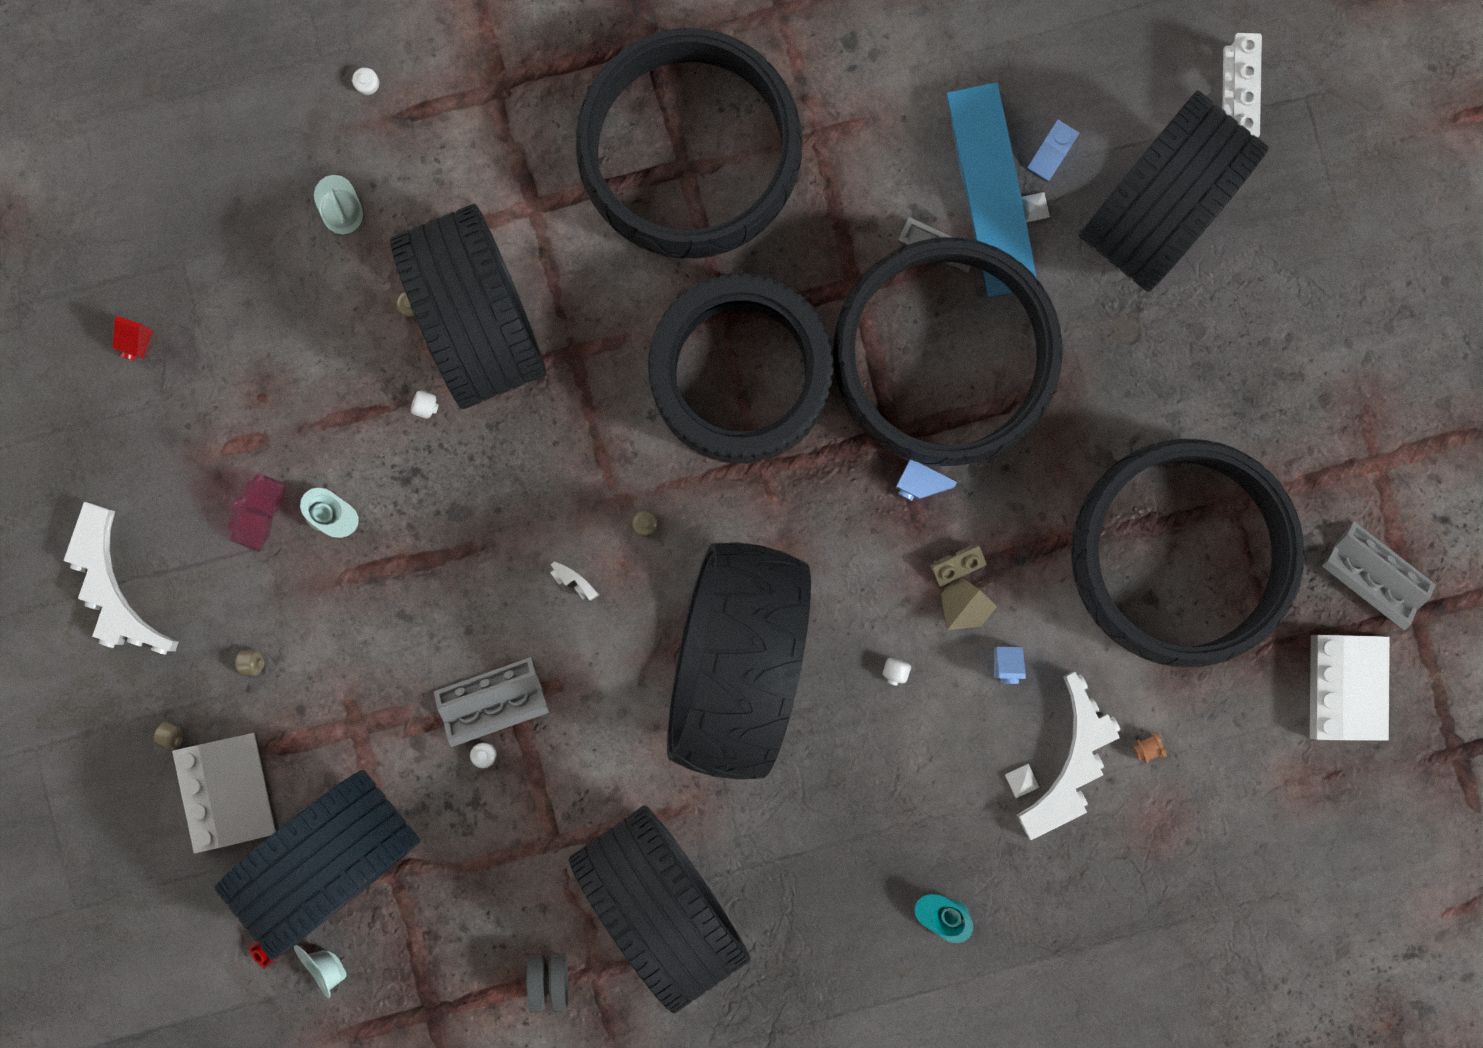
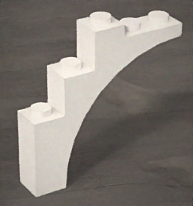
[64,502,179,655]
[1017,672,1120,840]

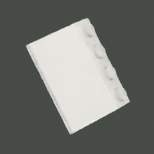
[1310,635,1389,740]
[172,733,276,853]

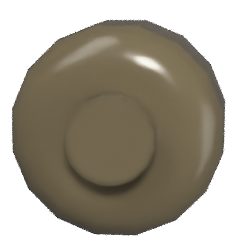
[396,292,415,318]
[632,510,658,537]
[235,650,264,676]
[154,721,183,750]

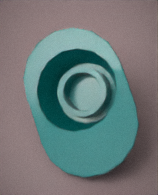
[915,894,973,943]

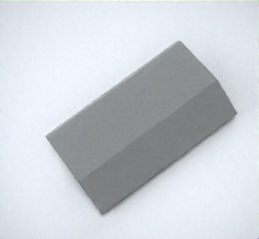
[1322,521,1436,630]
[434,657,549,747]

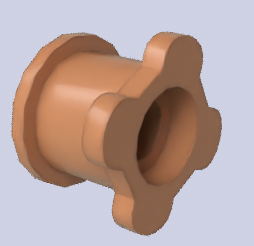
[1133,733,1167,764]

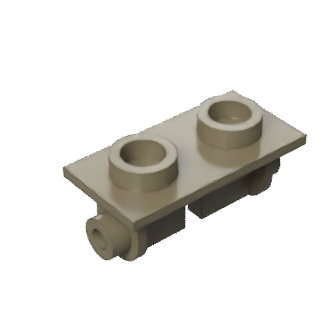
[930,544,987,586]

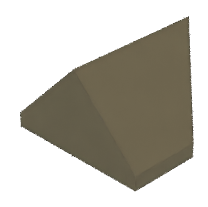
[941,577,997,630]

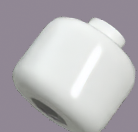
[352,67,379,95]
[411,391,439,419]
[882,658,911,686]
[470,742,497,768]

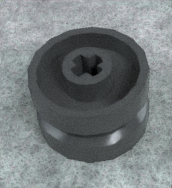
[526,953,569,1013]

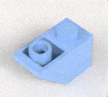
[994,647,1026,684]

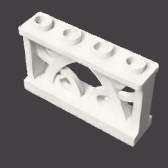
[1222,33,1262,137]

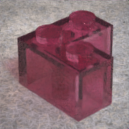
[229,473,286,552]

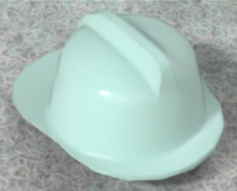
[314,175,363,234]
[300,488,359,538]
[294,945,346,998]

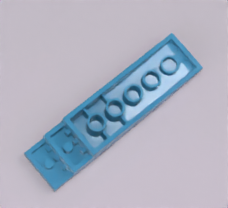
[946,82,1037,298]

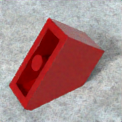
[113,315,153,361]

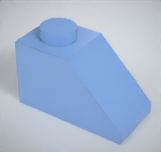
[1027,120,1079,182]
[895,460,957,501]

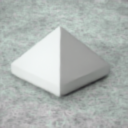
[1021,192,1050,222]
[1005,764,1040,798]

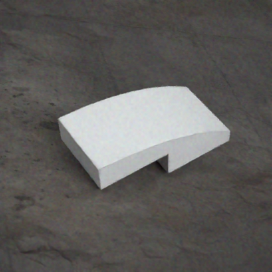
[550,562,599,601]

